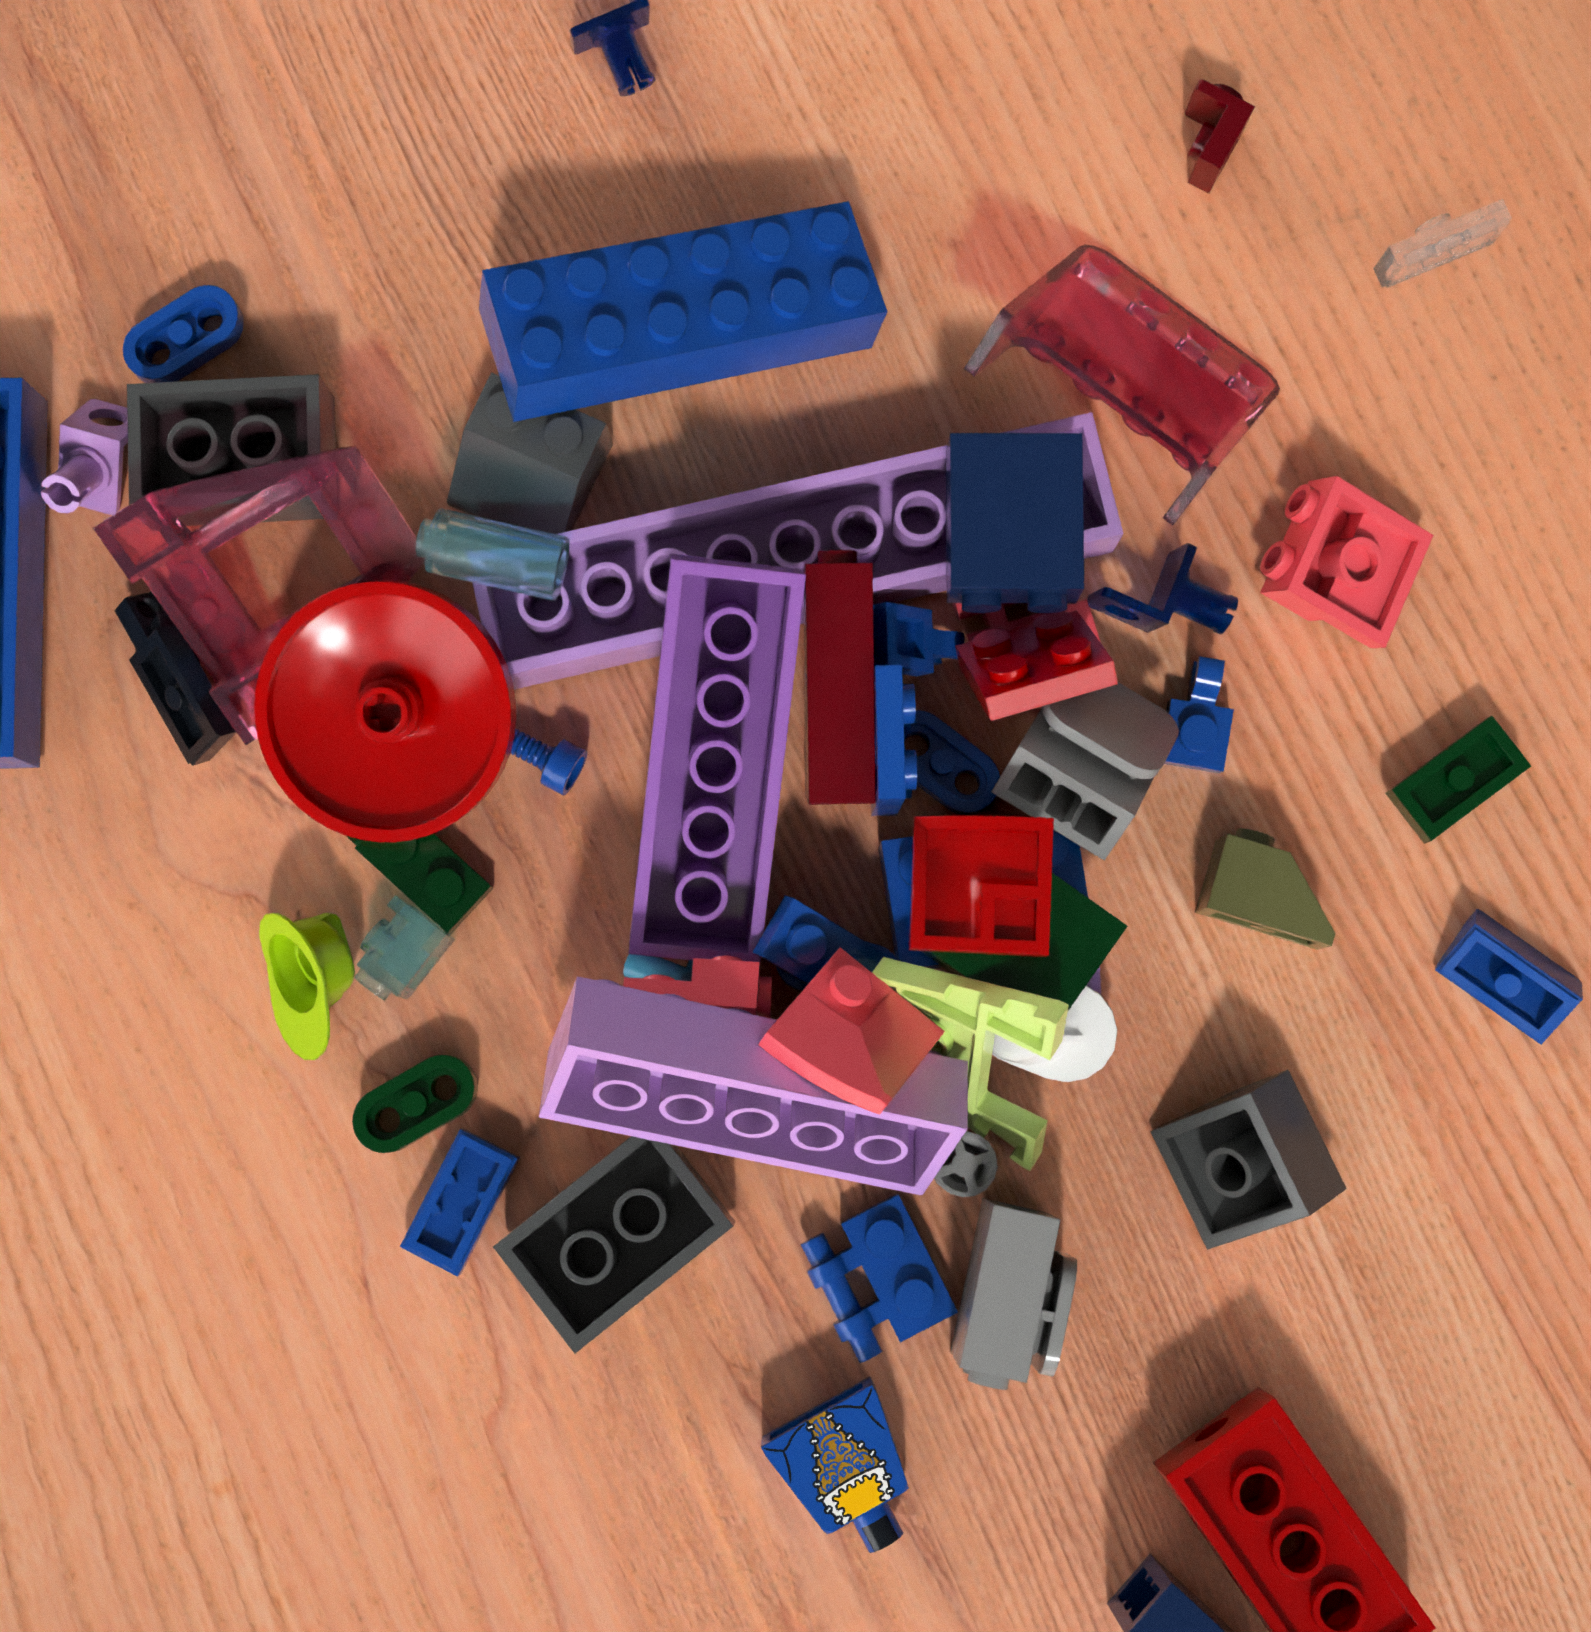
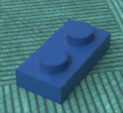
[753,895,893,985]

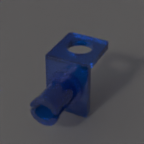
[569,0,656,97]
[1087,543,1238,634]

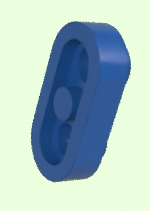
[123,285,244,383]
[904,710,1000,815]

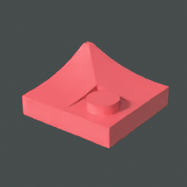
[758,947,945,1115]

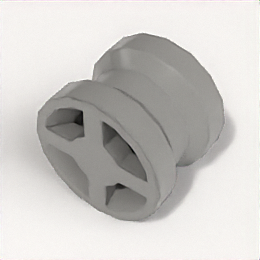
[934,1131,998,1197]

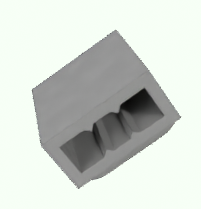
[991,682,1179,861]
[950,1198,1077,1390]

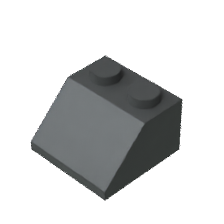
[447,372,613,540]
[1150,1070,1347,1250]

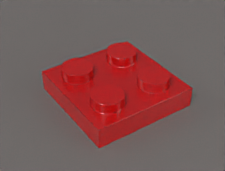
[955,610,1118,721]

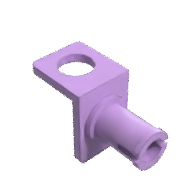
[41,399,128,515]

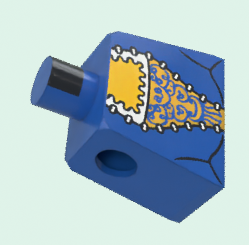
[761,1376,909,1553]

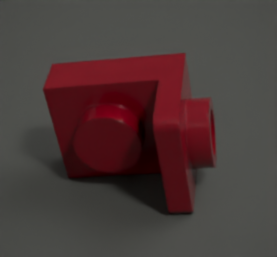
[1185,79,1255,194]

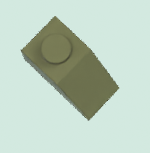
[1195,828,1336,950]

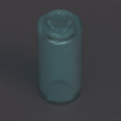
[416,508,570,601]

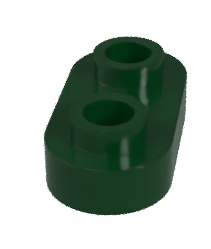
[352,1055,478,1153]

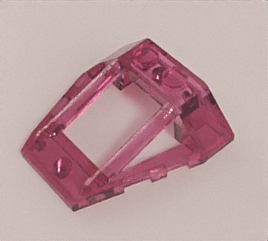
[93,445,428,745]

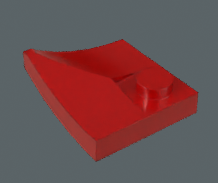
[909,816,1054,957]

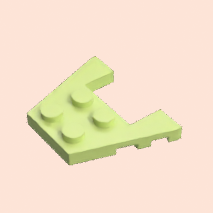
[872,957,1069,1171]

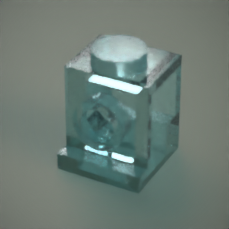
[354,895,455,1000]

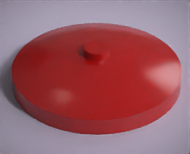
[254,581,516,842]

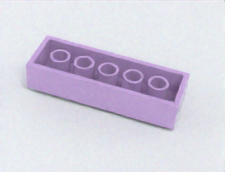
[539,976,968,1196]

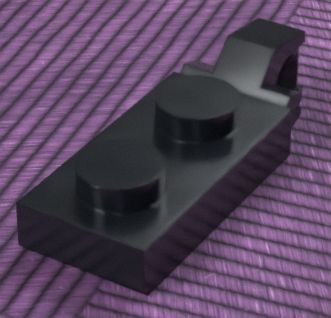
[114,591,238,766]

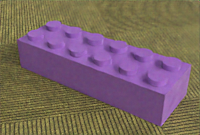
[629,554,806,962]

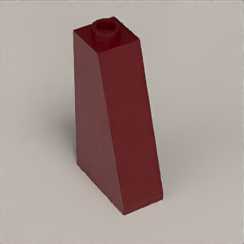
[804,550,875,805]

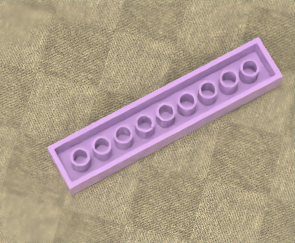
[466,412,1123,690]

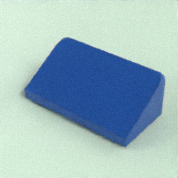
[1435,909,1583,1045]

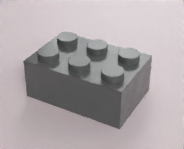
[127,374,338,528]
[493,1136,736,1354]

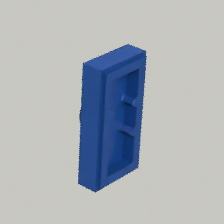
[400,1128,520,1277]

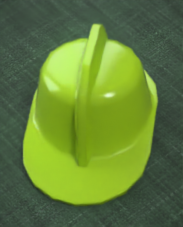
[259,913,355,1060]

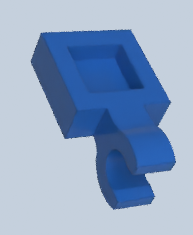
[873,602,965,677]
[1164,656,1234,773]

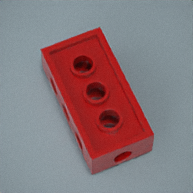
[1153,1387,1436,1632]

